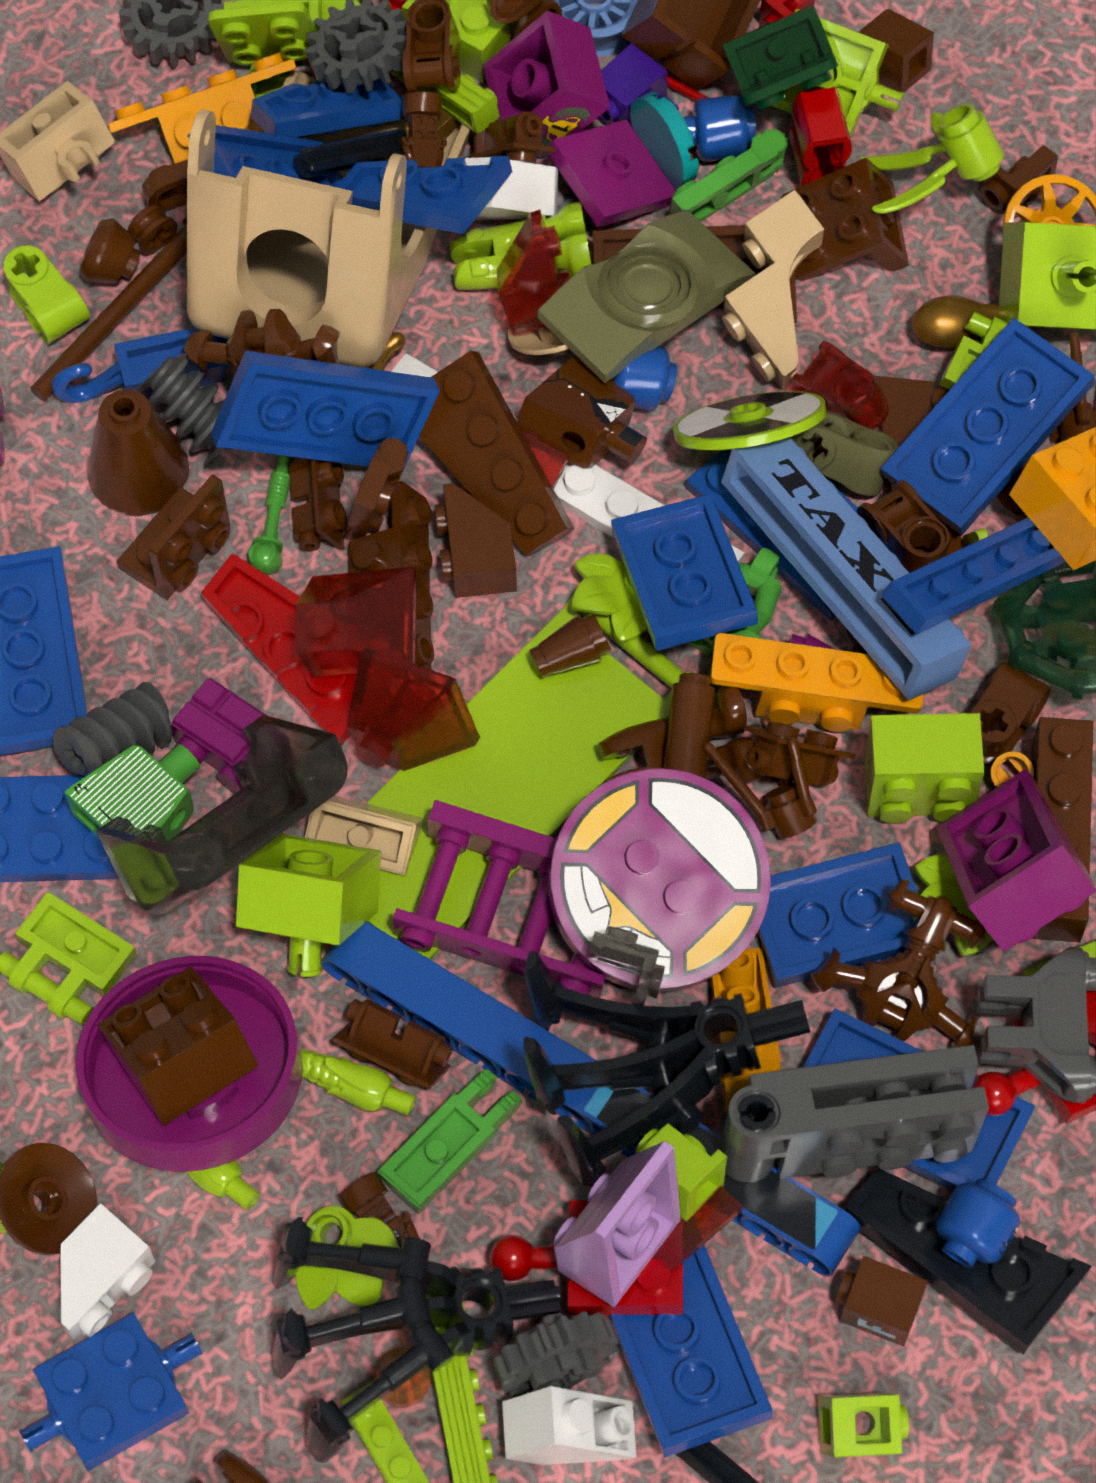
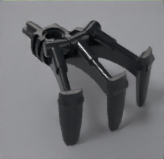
[523,951,810,1188]
[272,1217,561,1463]

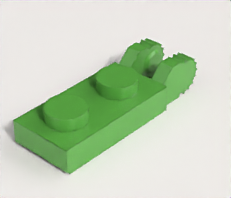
[669,128,788,222]
[378,1069,523,1214]

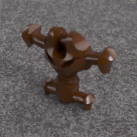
[184,309,340,376]
[811,879,985,1048]

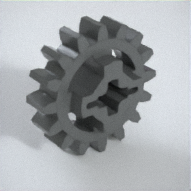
[119,0,224,67]
[305,0,407,94]
[493,1312,619,1397]

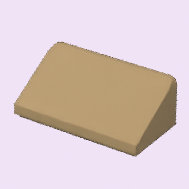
[305,792,424,876]

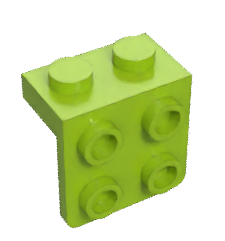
[208,0,322,66]

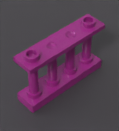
[393,800,606,998]

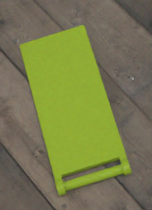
[367,594,693,960]

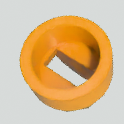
[991,751,1034,787]

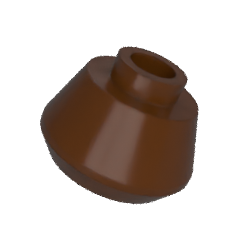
[79,218,141,284]

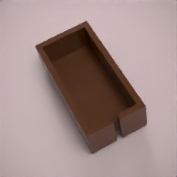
[622,0,760,91]

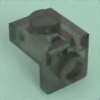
[585,926,665,1005]

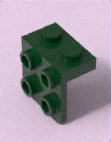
[722,4,839,110]

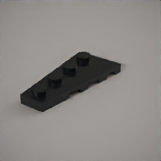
[843,1168,1092,1355]

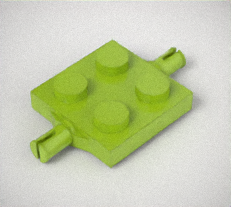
[771,8,904,137]

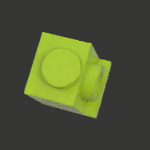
[635,1123,727,1222]
[818,1392,909,1458]

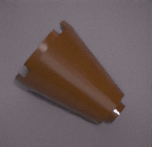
[87,390,190,517]

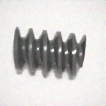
[134,353,225,465]
[53,682,172,777]

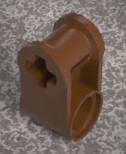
[403,0,461,93]
[856,480,949,573]
[971,662,1052,766]

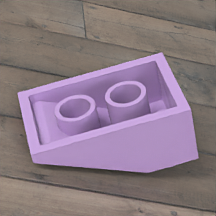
[554,1141,681,1307]

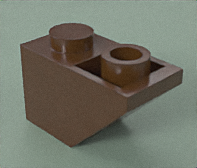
[435,483,517,598]

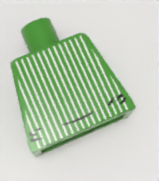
[65,744,200,878]

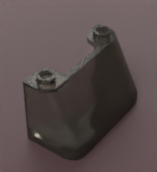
[96,715,348,914]

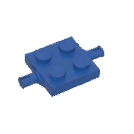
[19,1312,203,1471]

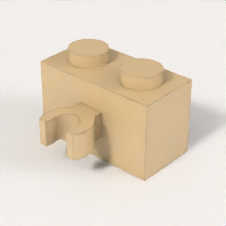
[0,81,115,202]

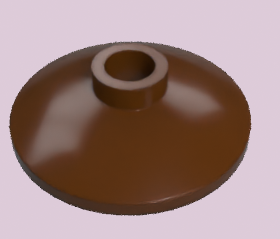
[0,1143,97,1255]

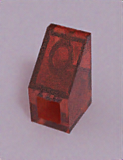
[497,210,572,335]

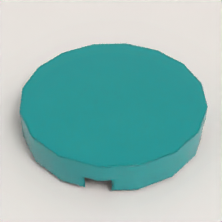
[630,91,699,190]

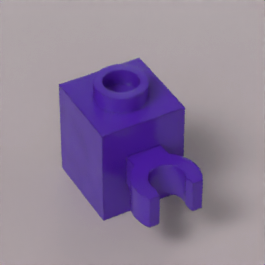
[599,43,679,126]

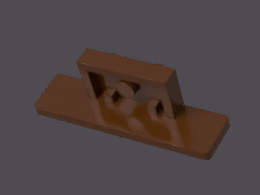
[349,481,434,685]

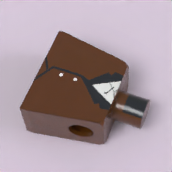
[518,355,647,469]

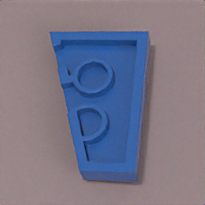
[251,79,404,138]
[337,156,513,234]

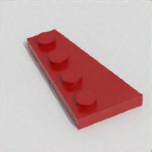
[201,553,399,749]

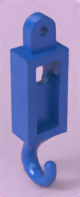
[51,327,230,403]

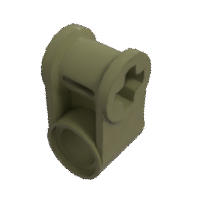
[793,411,898,496]

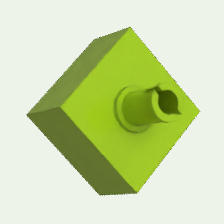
[998,222,1096,329]
[236,833,381,977]

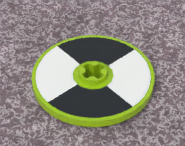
[673,391,827,450]

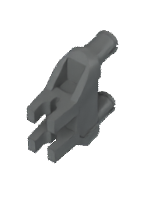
[977,947,1096,1103]

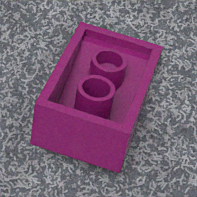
[936,769,1096,952]

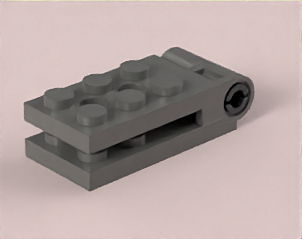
[719,1045,989,1183]

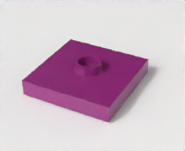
[548,120,676,227]

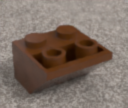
[97,966,259,1126]

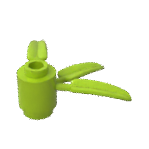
[860,103,1005,214]

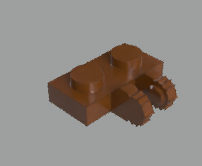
[343,437,409,541]

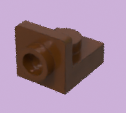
[978,145,1058,218]

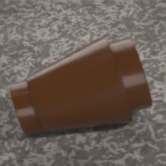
[530,613,611,678]

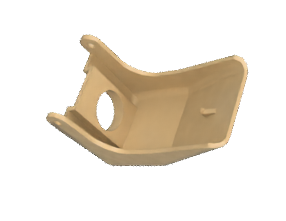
[187,70,471,368]

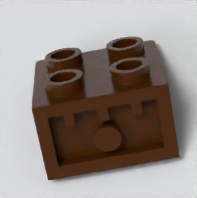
[780,158,909,281]
[117,475,231,600]

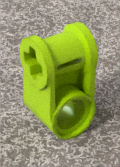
[3,245,90,345]

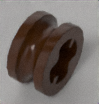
[127,204,178,254]

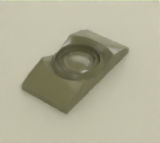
[537,210,755,383]

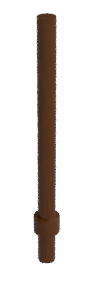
[30,216,187,401]

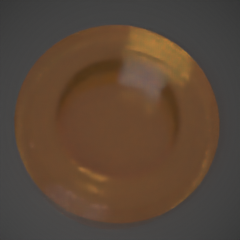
[374,1347,432,1408]

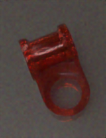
[790,341,889,429]

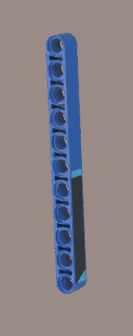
[321,921,861,1277]

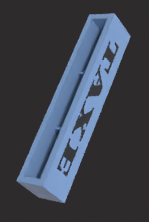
[721,437,972,700]

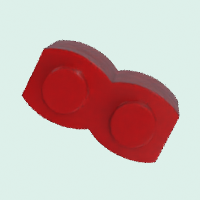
[789,87,852,186]

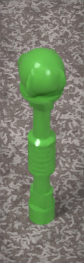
[248,455,292,575]

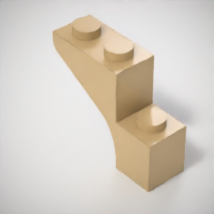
[722,190,824,390]

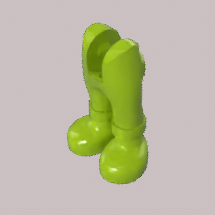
[449,202,591,290]

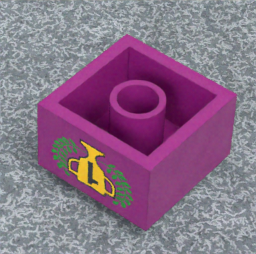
[483,10,610,159]

